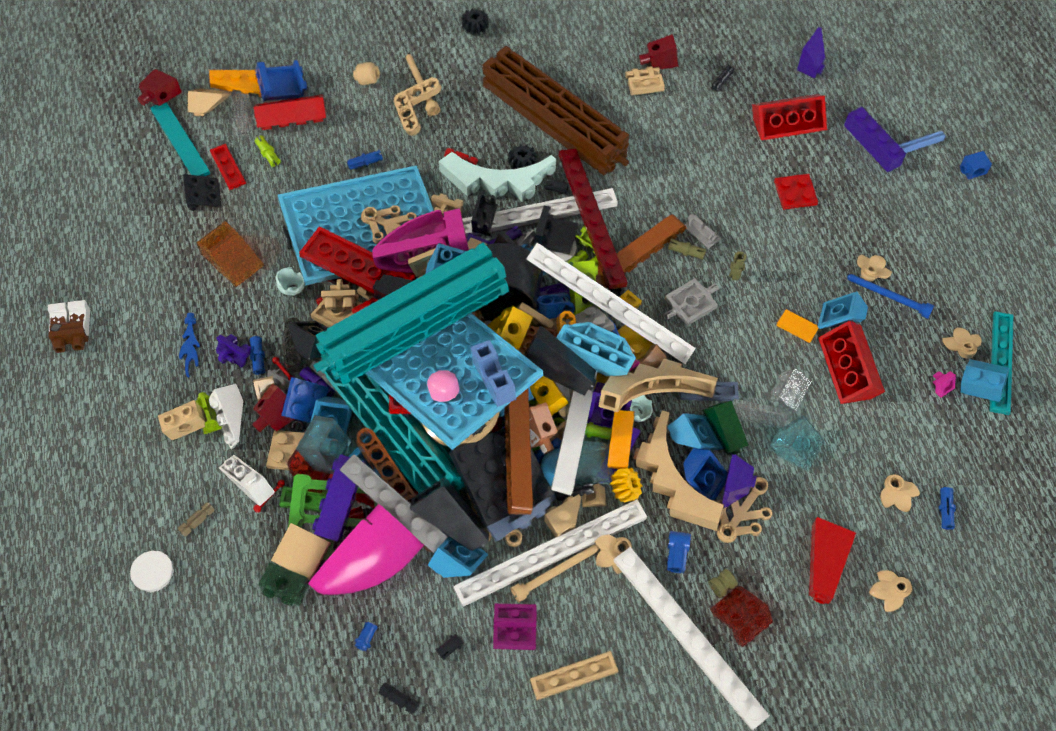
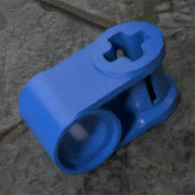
[537,292,575,319]

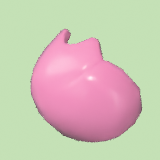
[427,370,460,402]

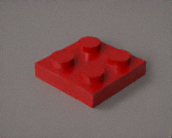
[774,174,818,210]

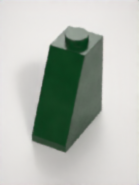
[702,401,749,455]

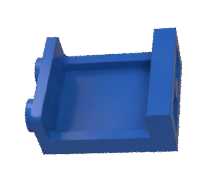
[255,60,307,101]

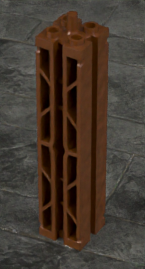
[482,46,629,176]

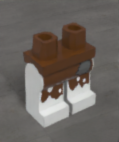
[48,300,90,353]

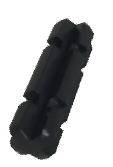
[711,65,734,91]
[555,482,594,501]
[379,683,419,714]

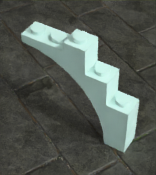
[439,152,556,202]

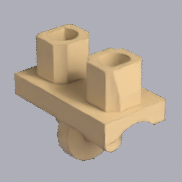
[431,194,464,215]
[321,279,359,310]

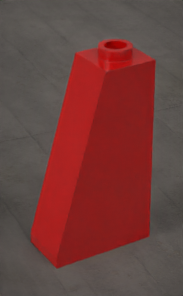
[809,517,856,604]

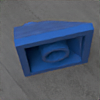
[683,448,728,501]

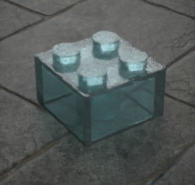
[296,415,351,474]

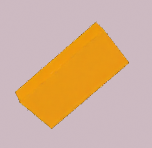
[776,309,819,343]

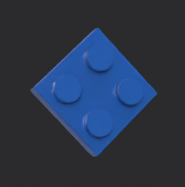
[281,377,329,423]

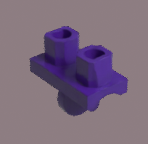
[216,334,251,368]

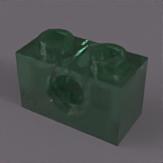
[258,563,309,606]

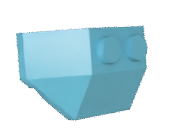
[556,322,636,376]

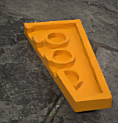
[209,70,262,97]

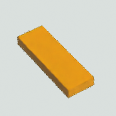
[607,410,635,469]

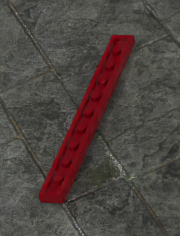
[559,149,628,289]

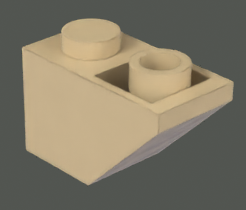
[544,494,581,538]

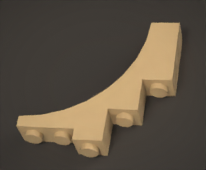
[599,359,718,412]
[633,410,724,531]

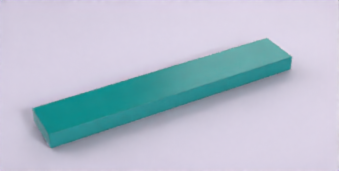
[150,102,211,176]
[989,311,1014,415]

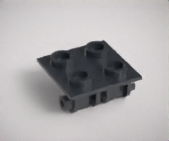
[183,174,222,211]

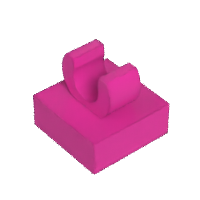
[933,371,956,398]

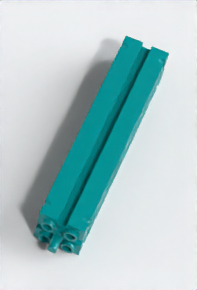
[313,242,509,385]
[321,366,465,494]

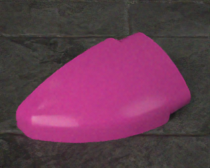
[372,208,469,272]
[308,504,424,595]

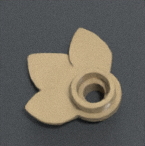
[857,255,892,282]
[942,328,982,359]
[880,475,920,512]
[595,535,632,574]
[869,570,912,612]

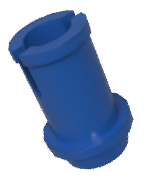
[355,622,378,651]

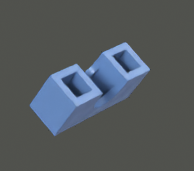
[471,340,516,407]

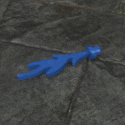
[179,313,200,378]

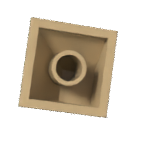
[188,88,232,116]

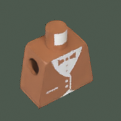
[529,403,557,455]

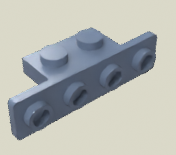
[486,491,556,541]

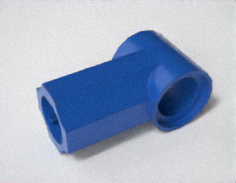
[667,531,691,573]

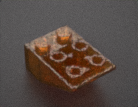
[196,221,264,287]

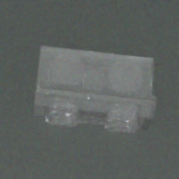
[768,368,812,413]

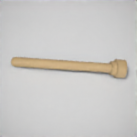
[406,54,441,116]
[511,544,599,602]

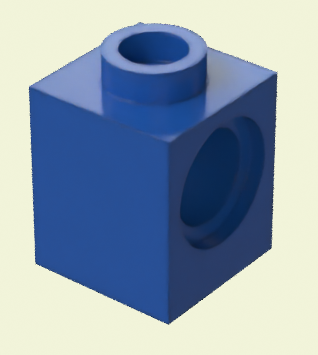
[960,151,992,179]

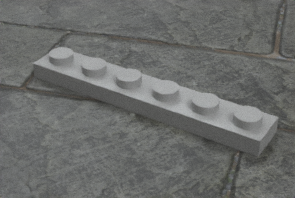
[340,454,447,553]

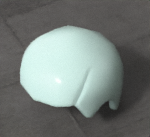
[276,267,305,296]
[630,395,653,422]

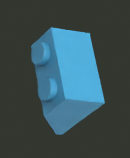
[960,359,1010,402]

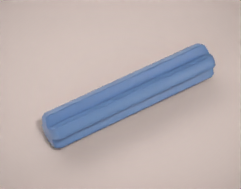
[899,131,945,153]

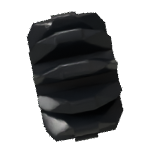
[461,8,489,36]
[508,143,537,169]

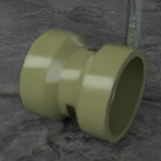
[708,569,738,598]

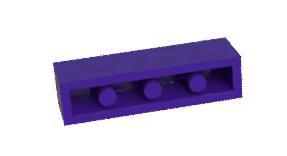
[844,106,906,173]
[312,454,366,542]

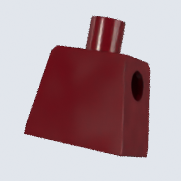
[639,34,678,70]
[137,69,182,106]
[252,384,294,433]

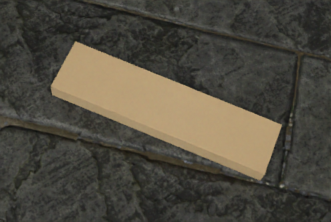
[530,651,618,700]

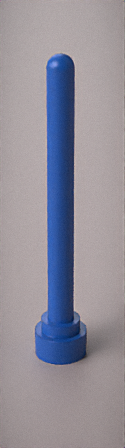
[847,274,934,319]

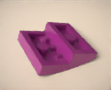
[493,603,537,650]

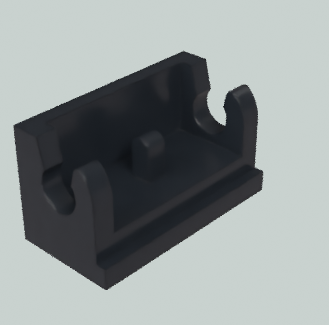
[471,191,498,235]

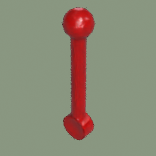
[272,357,295,381]
[253,479,285,513]

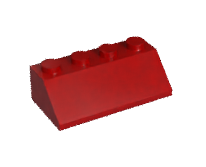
[253,94,326,130]
[752,94,827,140]
[818,320,885,404]

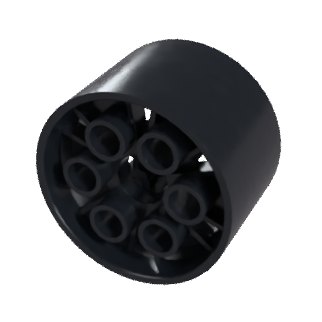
[474,243,543,321]

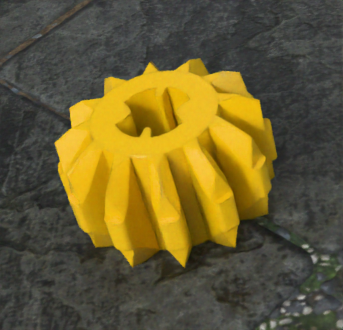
[610,468,643,502]

